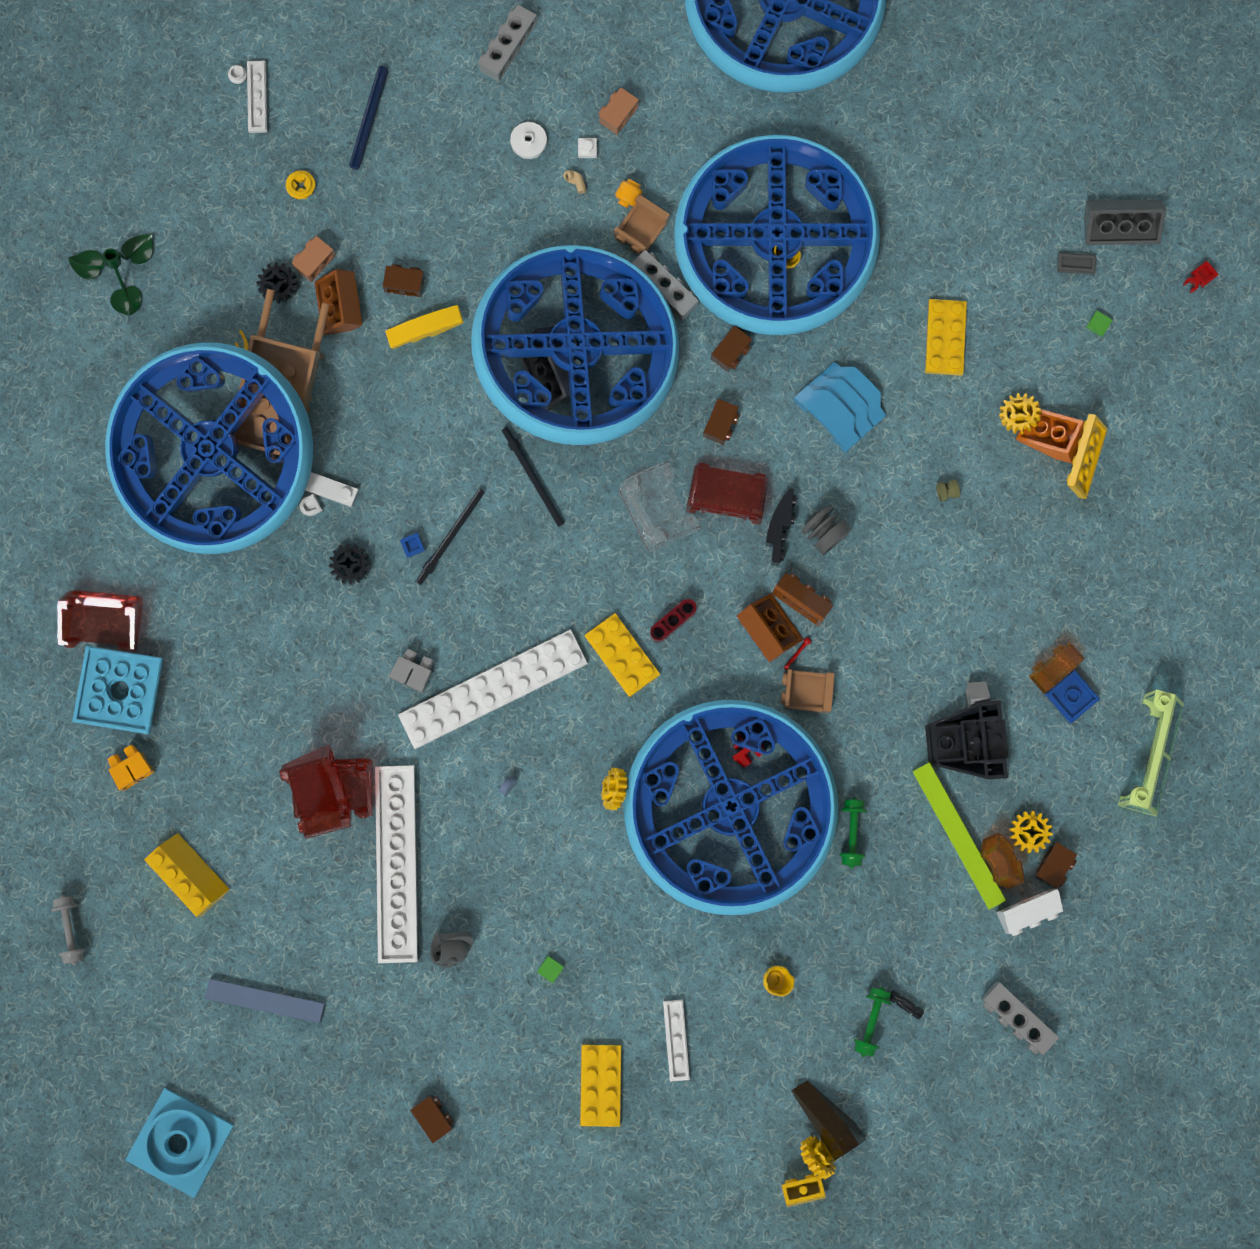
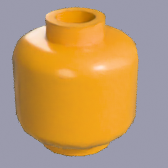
[615,179,642,208]

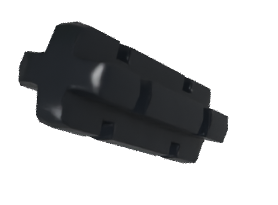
[890,990,924,1019]

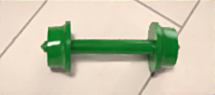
[839,797,867,869]
[853,986,892,1057]

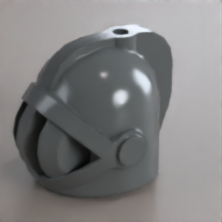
[431,932,473,968]

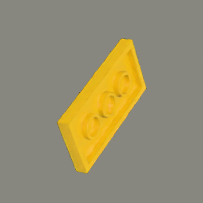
[925,299,967,376]
[1067,414,1108,499]
[584,613,660,698]
[580,1045,621,1127]

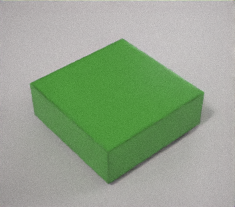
[1086,311,1113,337]
[537,956,564,983]

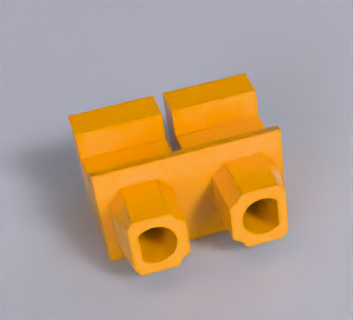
[108,745,155,791]

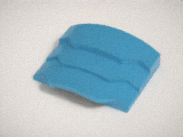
[793,362,886,454]

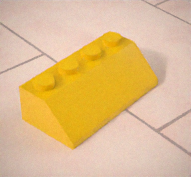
[144,833,230,917]

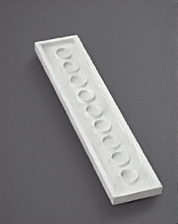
[398,629,588,749]
[375,765,418,963]

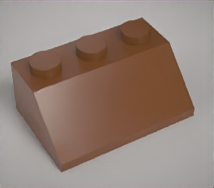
[314,269,362,335]
[772,573,833,627]
[737,593,804,663]

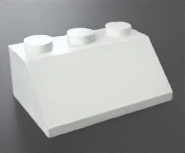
[996,889,1063,936]

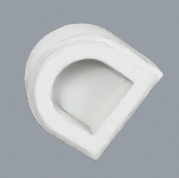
[300,493,323,516]

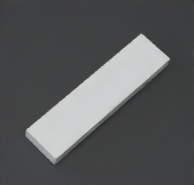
[247,60,268,133]
[663,999,690,1082]

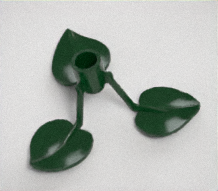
[68,234,153,316]

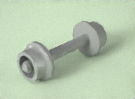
[51,895,86,966]

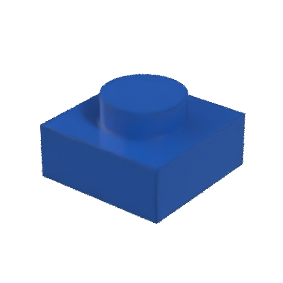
[400,533,425,558]

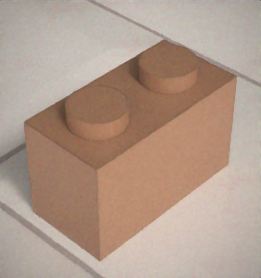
[599,88,639,135]
[292,236,336,282]

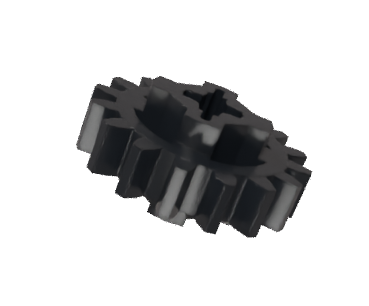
[256,262,298,304]
[329,543,371,586]

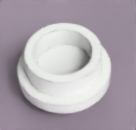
[228,65,247,84]

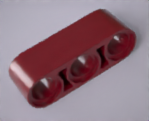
[650,599,697,643]

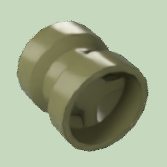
[936,479,960,502]

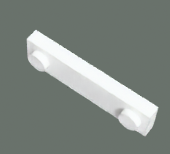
[305,472,359,507]

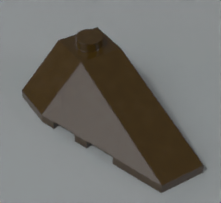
[791,1080,866,1160]

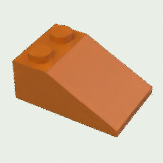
[1016,408,1084,464]

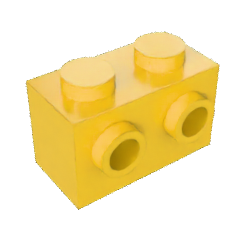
[781,1174,826,1207]

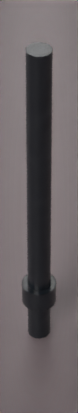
[501,427,565,527]
[415,488,485,586]

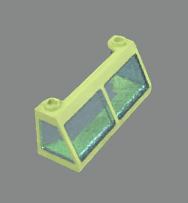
[1118,689,1184,816]

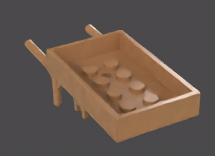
[232,289,330,455]

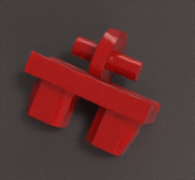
[732,734,766,768]

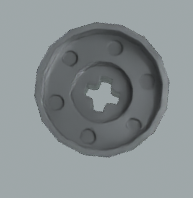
[801,505,853,555]

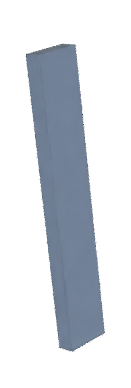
[205,979,325,1023]

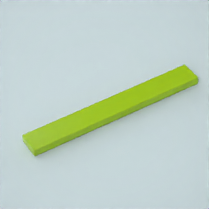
[912,762,1006,910]

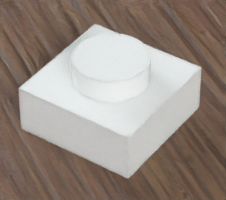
[578,138,597,158]

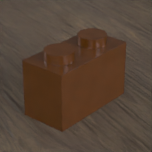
[382,264,425,297]
[711,326,752,372]
[703,399,740,445]
[1034,842,1077,888]
[410,1095,454,1144]

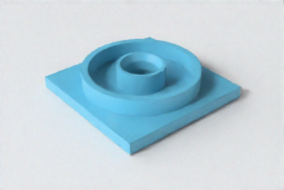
[72,646,164,734]
[125,1088,234,1198]

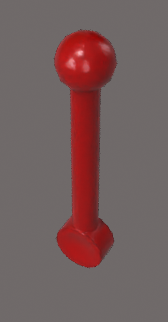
[784,637,811,670]

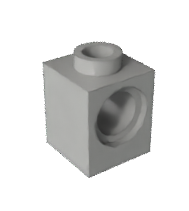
[966,682,990,707]

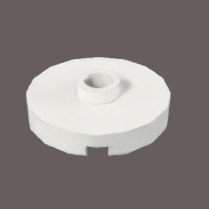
[510,122,547,159]

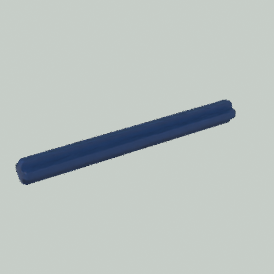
[349,66,388,170]

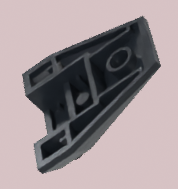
[925,700,1010,780]

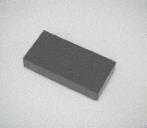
[1057,253,1096,275]

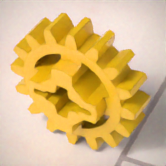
[999,393,1042,434]
[601,768,628,810]
[1009,811,1053,853]
[800,1135,836,1180]

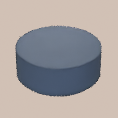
[499,777,517,796]

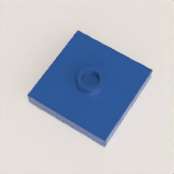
[1044,670,1100,724]

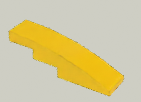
[385,305,464,349]

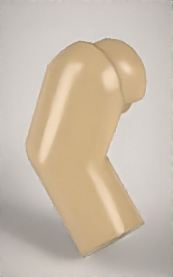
[563,170,587,194]

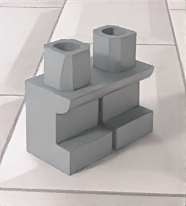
[389,649,434,694]

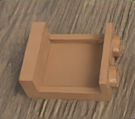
[614,194,670,255]
[780,669,834,713]

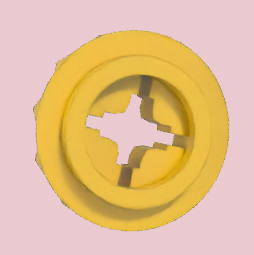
[285,171,316,200]

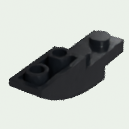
[765,488,797,566]

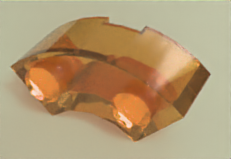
[1029,641,1085,694]
[980,833,1024,889]

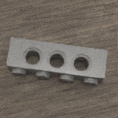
[479,5,537,82]
[632,250,699,321]
[981,982,1059,1055]

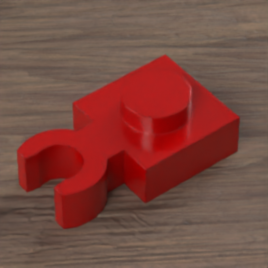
[1183,261,1219,293]

